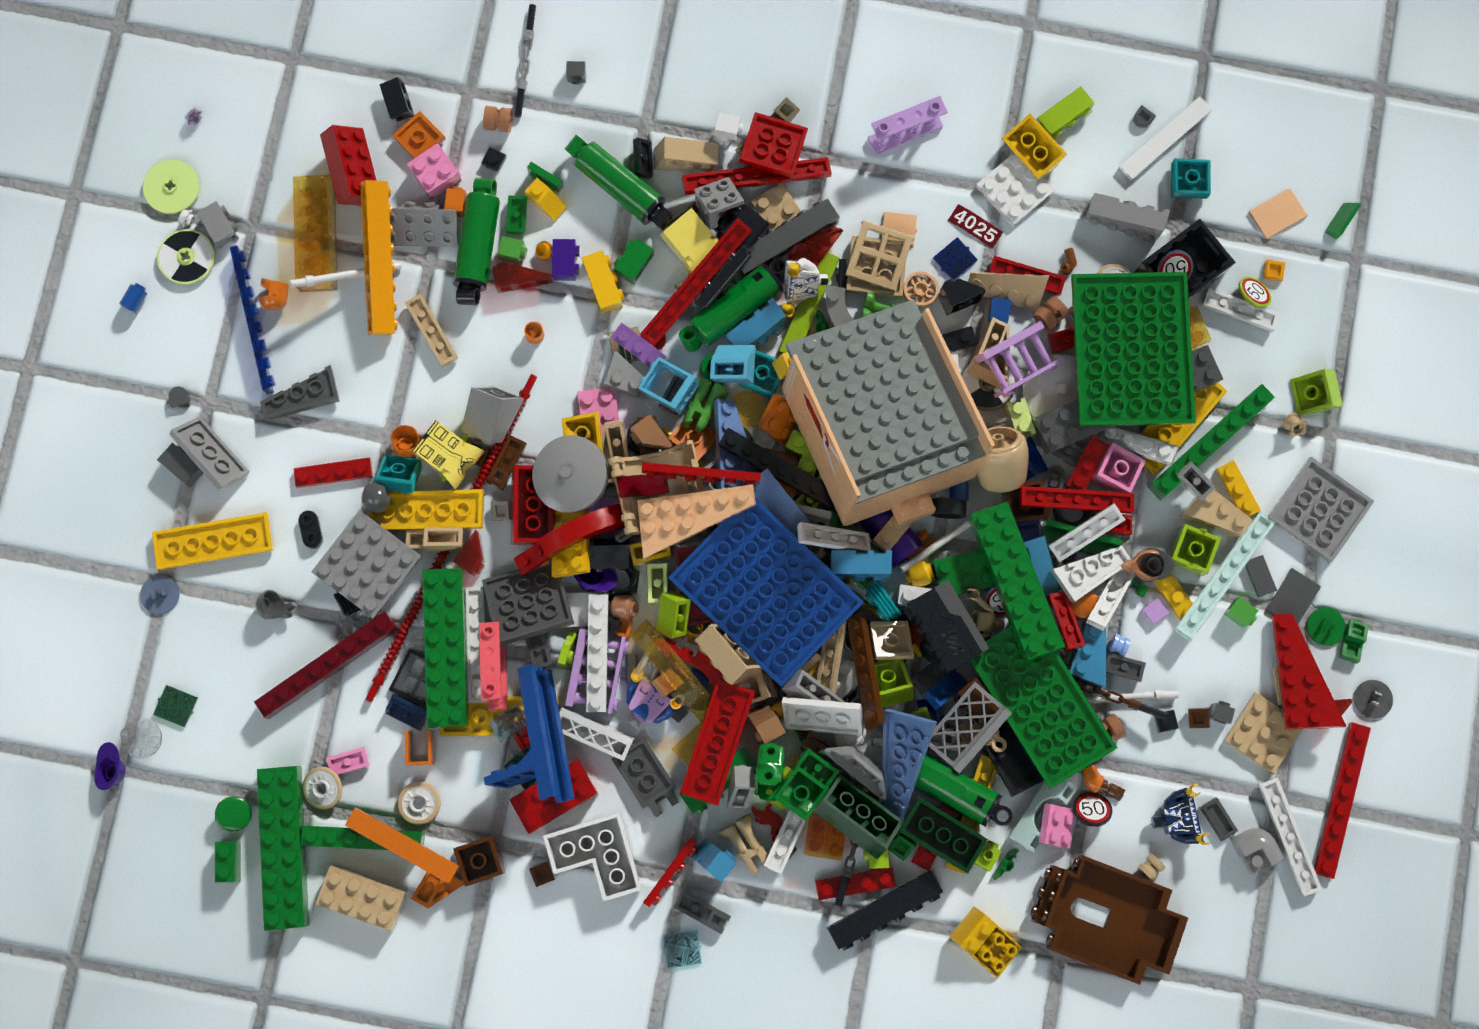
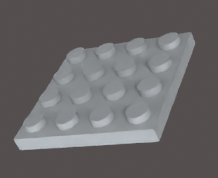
[1268,457,1374,563]
[311,510,422,619]

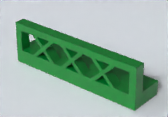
[1040,519,1122,556]

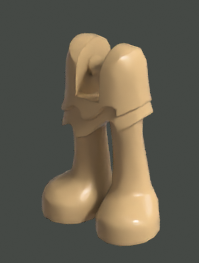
[718,813,768,875]

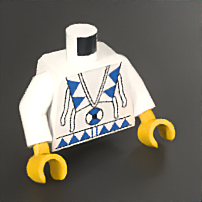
[782,258,828,317]

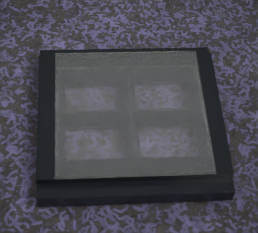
[389,648,426,708]

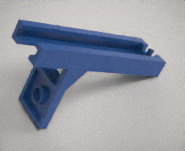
[484,664,575,803]

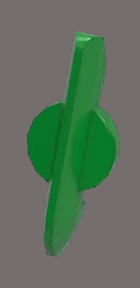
[816,310,829,332]
[991,848,1019,880]

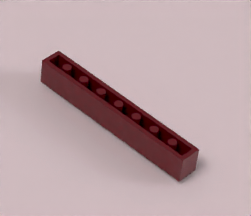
[254,611,399,719]

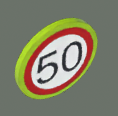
[1238,277,1271,308]

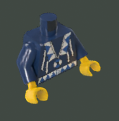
[1151,784,1211,845]

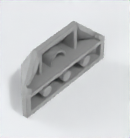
[817,746,886,802]

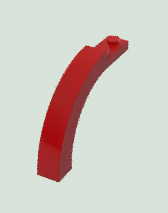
[514,504,625,575]
[657,637,726,688]

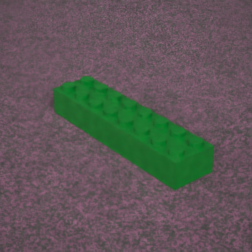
[968,501,1065,663]
[422,568,469,728]
[257,766,309,931]

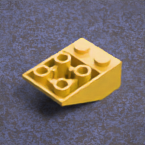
[949,906,1022,979]

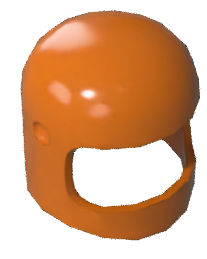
[259,278,289,311]

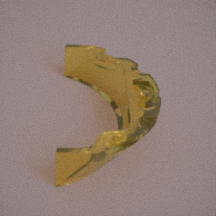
[630,619,711,724]

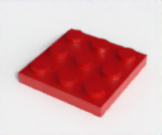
[739,112,808,179]

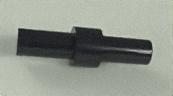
[836,259,848,288]

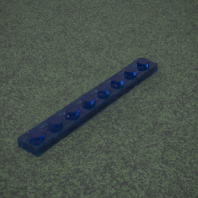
[230,245,276,394]

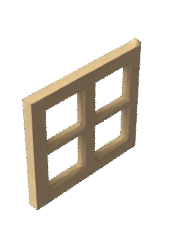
[845,220,915,292]

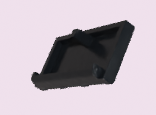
[694,244,755,309]
[982,720,1044,798]

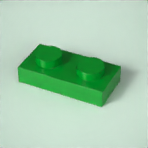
[527,162,564,193]
[506,195,528,234]

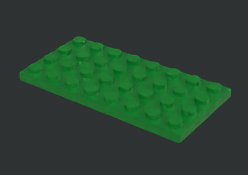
[970,627,1118,789]

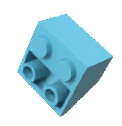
[710,345,756,383]

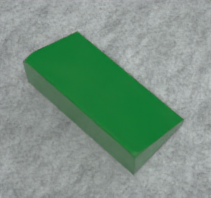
[1325,203,1361,240]

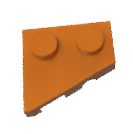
[411,872,464,908]

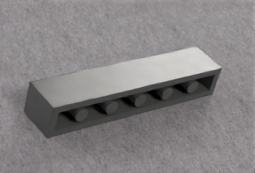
[735,199,840,278]

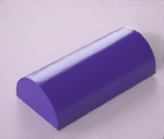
[858,510,925,568]

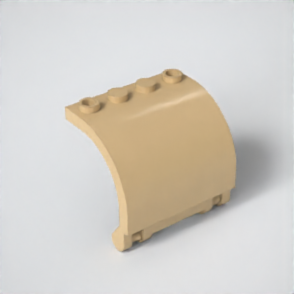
[608,440,705,535]

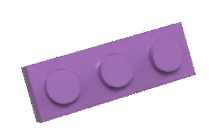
[610,322,667,367]

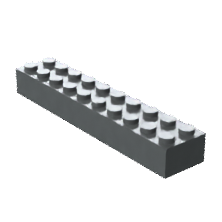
[1032,345,1223,456]

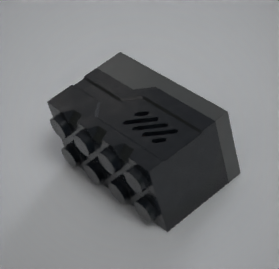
[905,580,989,675]

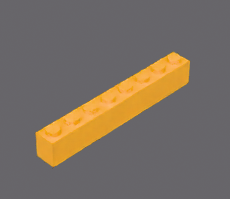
[360,180,397,335]

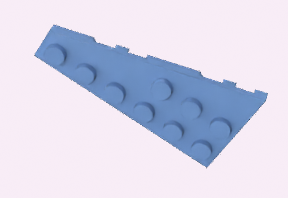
[714,398,759,489]
[881,709,937,820]

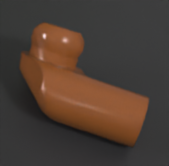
[1060,248,1077,275]

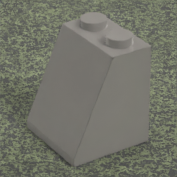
[461,386,524,445]

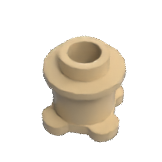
[1283,413,1308,438]

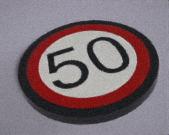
[1073,792,1113,827]

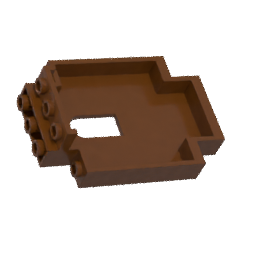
[1030,855,1188,985]

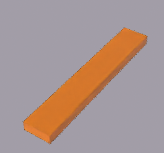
[345,807,460,884]

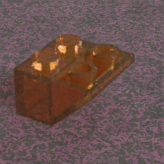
[803,815,845,861]

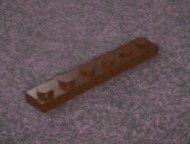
[847,612,885,730]

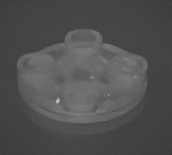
[120,719,162,758]

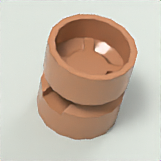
[483,105,513,133]
[1033,296,1069,332]
[1102,714,1126,741]

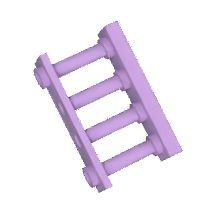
[868,96,948,155]
[974,321,1062,398]
[565,629,629,715]

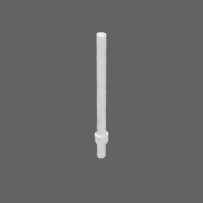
[290,262,402,288]
[899,503,993,573]
[1085,690,1179,704]

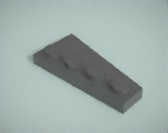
[260,365,340,421]

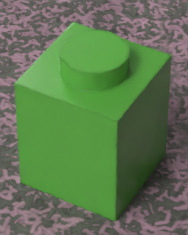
[497,236,528,264]
[1224,597,1258,628]

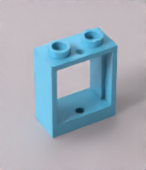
[638,357,700,415]

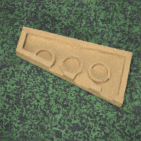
[968,272,1049,311]

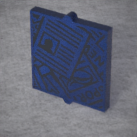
[933,237,978,280]

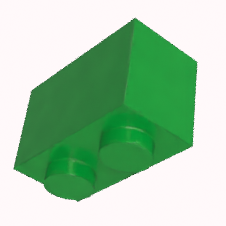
[614,238,654,285]
[215,841,241,882]

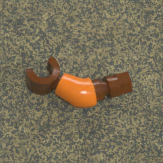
[1081,764,1125,801]

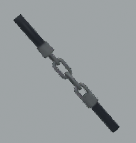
[834,840,859,907]

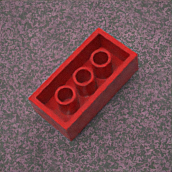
[320,125,377,206]
[511,465,553,546]
[509,759,599,834]

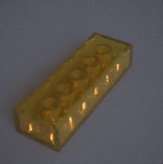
[293,175,338,292]

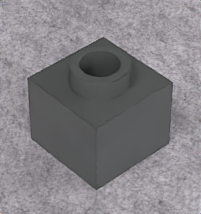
[566,61,586,85]
[1209,701,1235,725]

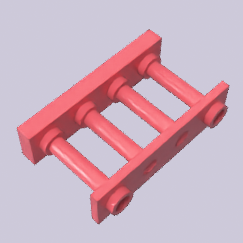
[479,622,508,711]

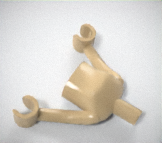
[966,588,1005,639]

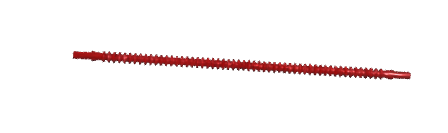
[365,374,537,703]

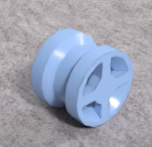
[1109,633,1131,657]

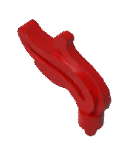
[751,804,783,841]

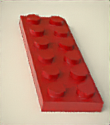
[680,679,755,806]

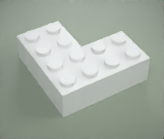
[543,812,642,902]

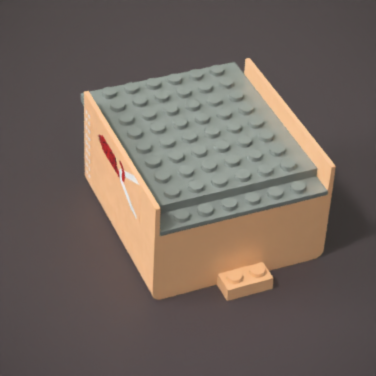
[782,299,995,526]

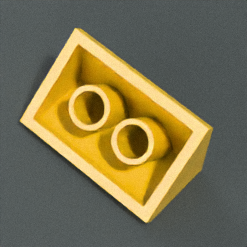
[1002,113,1067,180]
[562,411,603,452]

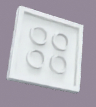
[976,153,1055,227]

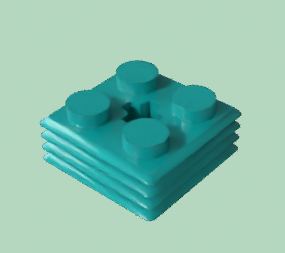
[1171,158,1211,199]
[738,350,780,398]
[375,455,422,494]
[865,581,902,621]

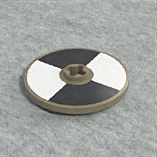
[961,361,1016,411]

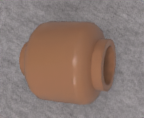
[609,594,639,620]

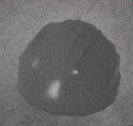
[255,590,295,619]

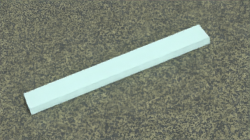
[1174,511,1276,641]

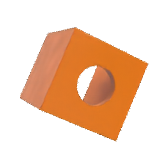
[405,729,435,766]

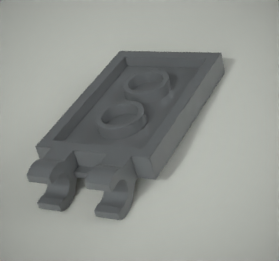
[612,738,679,817]

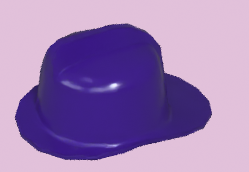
[573,568,618,592]
[94,742,126,790]

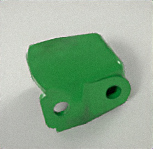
[755,743,785,801]

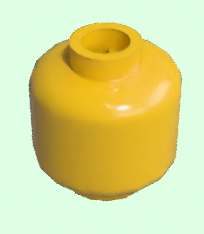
[905,561,935,587]

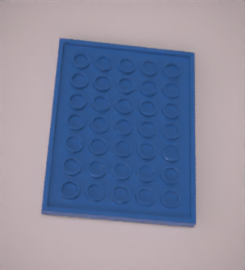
[668,497,864,687]

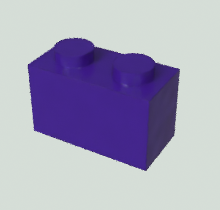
[552,239,580,281]

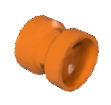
[524,321,545,344]

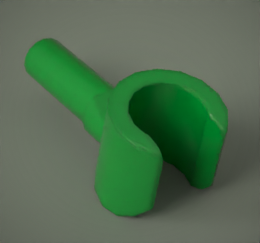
[1131,579,1147,597]

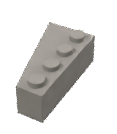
[1084,193,1170,242]

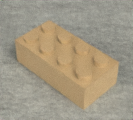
[316,865,408,931]

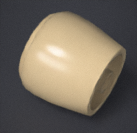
[977,426,1029,493]

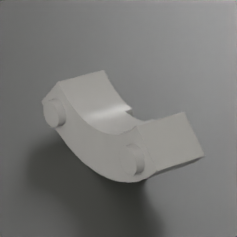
[826,285,853,327]

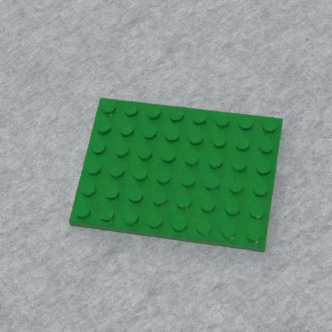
[1071,272,1196,427]

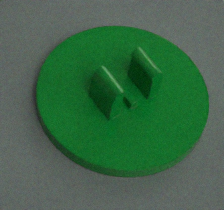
[1307,607,1346,646]

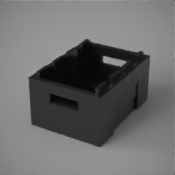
[1133,219,1236,299]

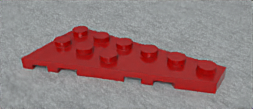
[1271,614,1346,730]

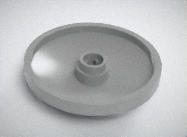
[532,435,609,513]

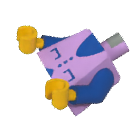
[626,668,684,729]

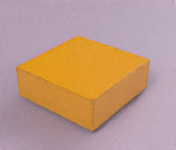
[1263,260,1285,282]

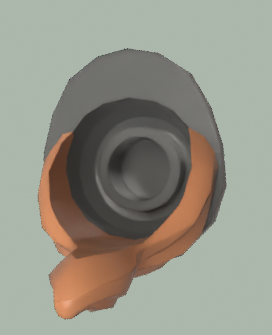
[1121,548,1174,581]

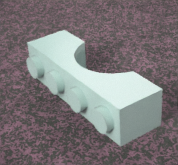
[1009,779,1077,854]

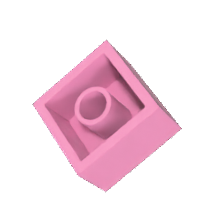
[407,143,462,200]
[1091,442,1146,493]

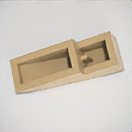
[406,527,463,553]

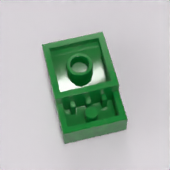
[774,747,840,821]

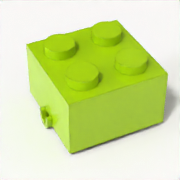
[1169,524,1221,576]

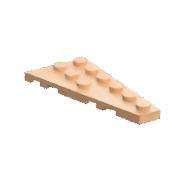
[637,485,756,559]

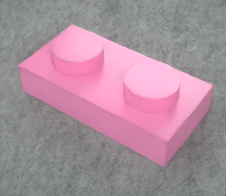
[326,747,370,775]

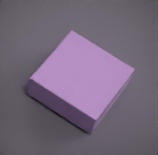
[1141,598,1169,625]

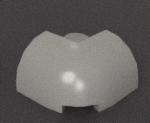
[1230,828,1284,875]

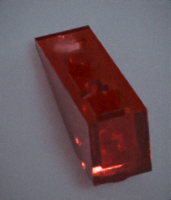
[787,227,843,267]
[492,262,553,293]

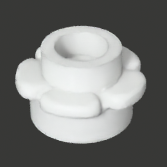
[178,209,195,227]

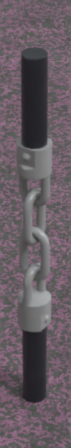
[514,4,536,118]

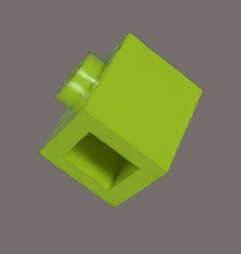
[974,839,1002,872]
[863,849,889,869]

